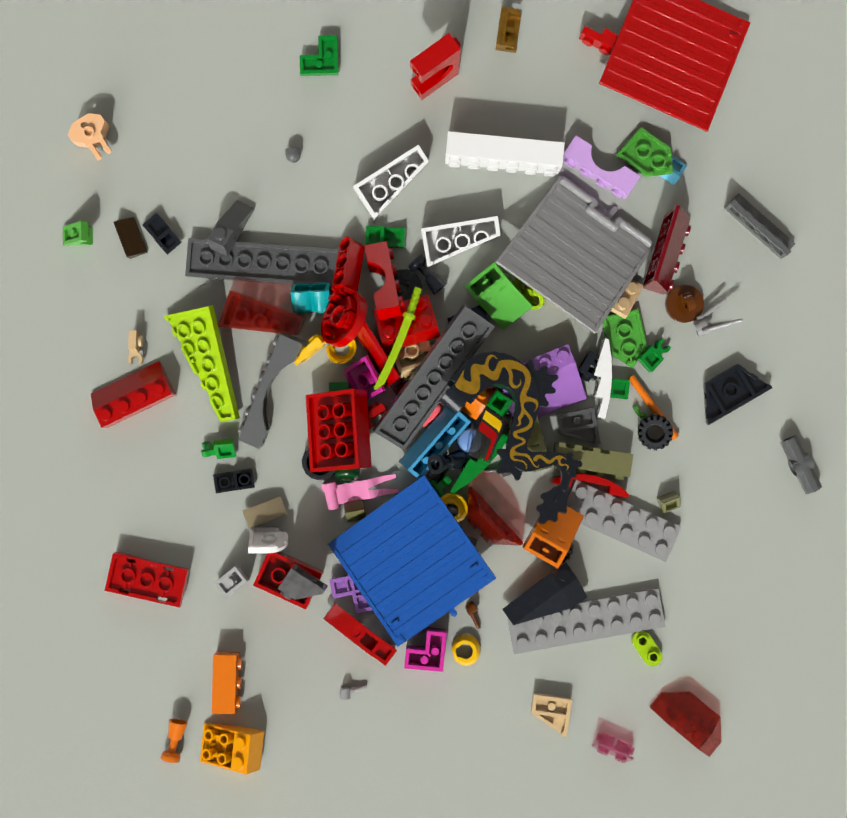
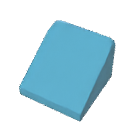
[660,156,687,184]

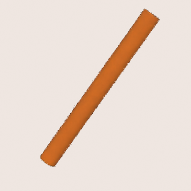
[627,374,679,440]

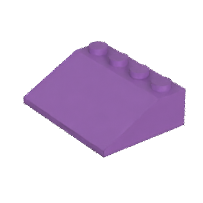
[501,344,587,419]

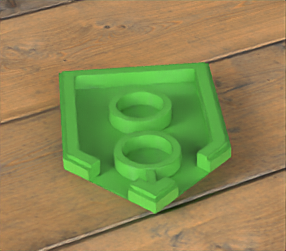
[616,127,673,177]
[603,308,647,369]

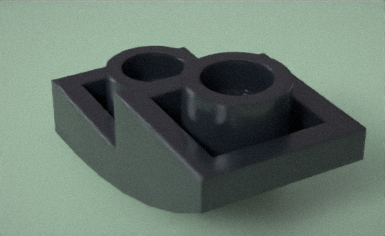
[213,469,255,493]

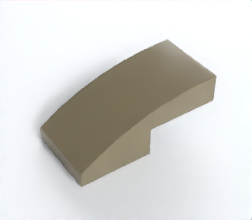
[242,496,287,528]

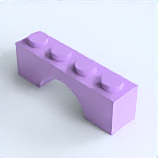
[563,135,641,199]

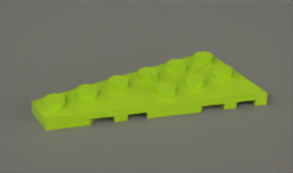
[164,305,240,422]

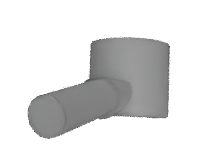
[340,684,366,700]

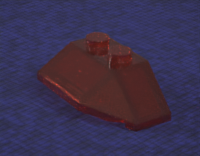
[467,485,524,546]
[650,691,721,757]

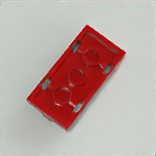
[104,552,189,608]

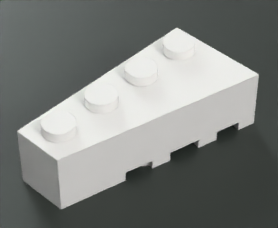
[353,145,429,221]
[421,216,501,267]

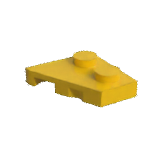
[294,330,335,366]

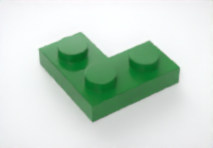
[300,35,339,76]

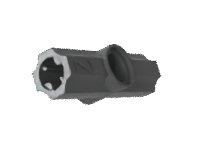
[780,435,822,494]

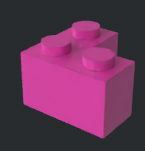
[404,627,447,672]

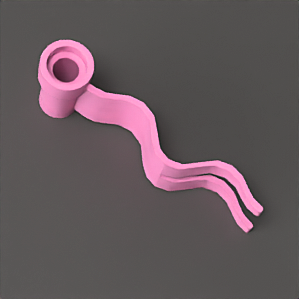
[321,474,400,510]

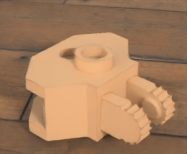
[68,113,112,161]

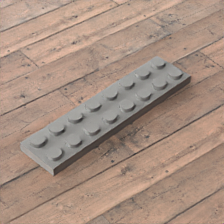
[507,588,666,654]

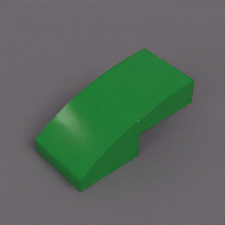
[365,226,407,248]

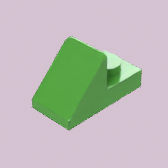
[63,221,93,246]

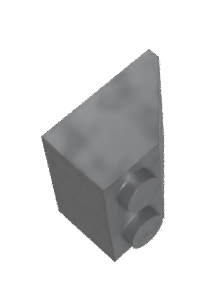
[278,564,328,600]

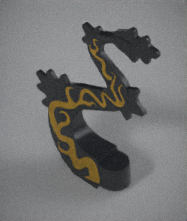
[438,351,582,525]

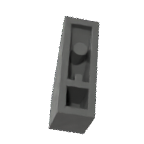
[207,200,255,256]

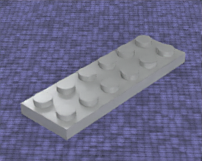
[567,480,681,562]

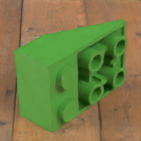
[465,262,533,330]

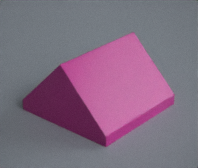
[343,355,386,401]

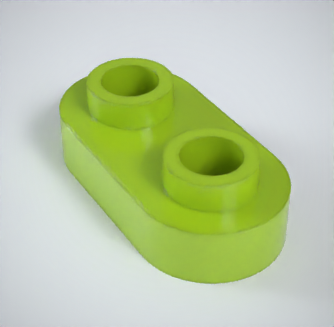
[514,278,546,310]
[631,631,663,666]

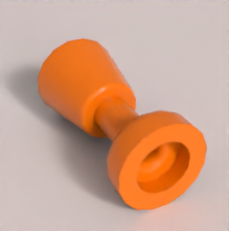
[161,718,188,763]

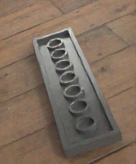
[185,238,339,288]
[373,304,495,450]

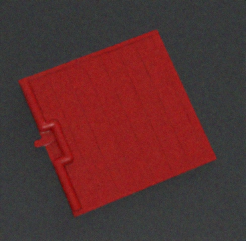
[599,0,751,132]

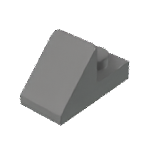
[215,564,250,598]

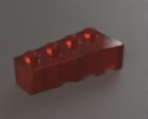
[218,290,306,335]

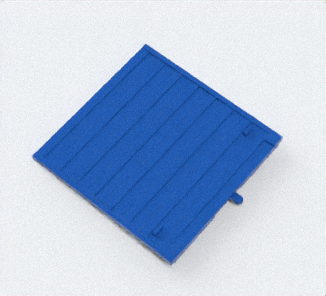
[328,475,496,647]

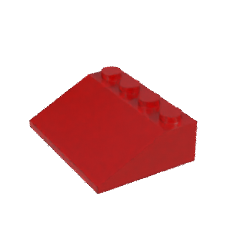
[305,389,372,472]

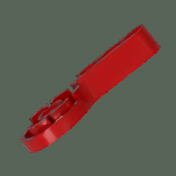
[321,236,367,348]

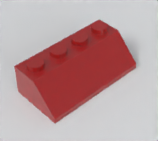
[91,361,176,428]

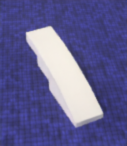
[592,338,612,419]

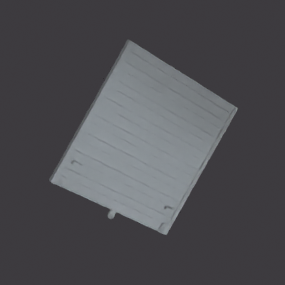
[496,176,656,334]

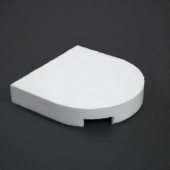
[248,527,288,553]

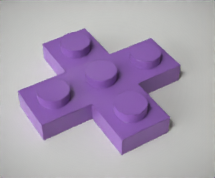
[330,575,372,614]

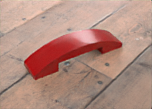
[550,473,629,498]

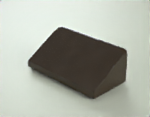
[113,217,148,259]

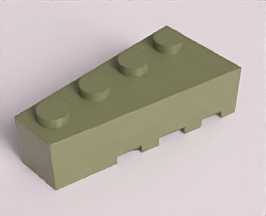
[553,442,634,480]

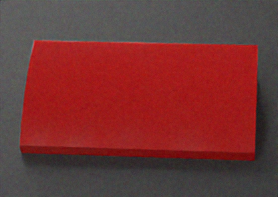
[356,322,400,387]

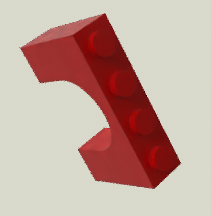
[410,33,461,100]

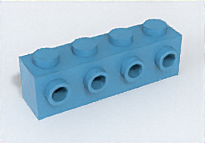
[399,407,470,479]

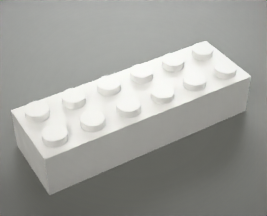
[445,131,565,177]

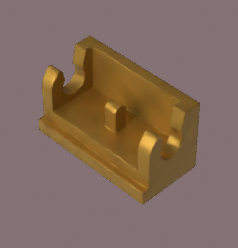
[495,6,521,53]

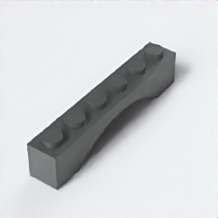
[238,332,305,449]

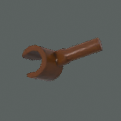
[465,601,481,629]

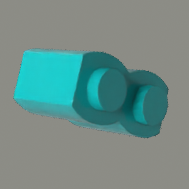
[290,283,331,314]

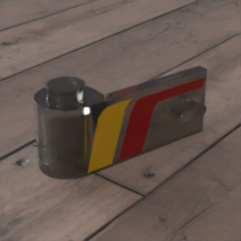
[468,406,511,463]

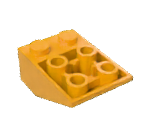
[200,723,264,775]

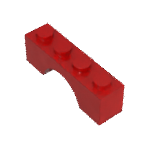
[364,241,404,320]

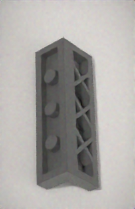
[724,193,795,259]

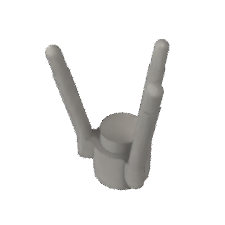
[693,298,743,337]

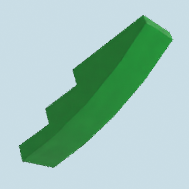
[450,433,508,494]

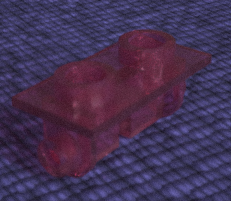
[592,732,635,763]

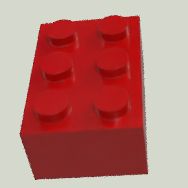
[372,294,440,353]
[253,551,324,609]

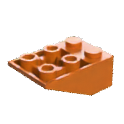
[522,506,584,568]

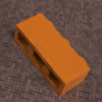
[212,651,243,714]

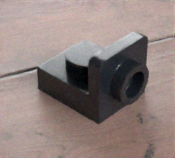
[578,351,597,382]

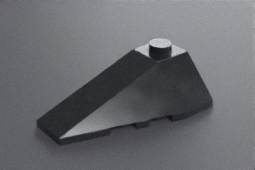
[502,563,587,626]

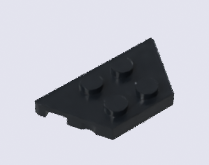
[703,364,772,425]

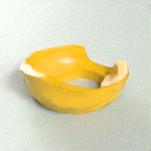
[326,340,357,364]
[441,493,468,522]
[451,634,481,666]

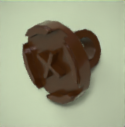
[665,285,704,323]

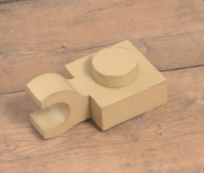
[128,330,144,364]

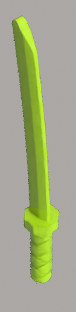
[374,287,422,390]

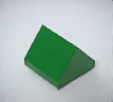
[486,390,513,416]

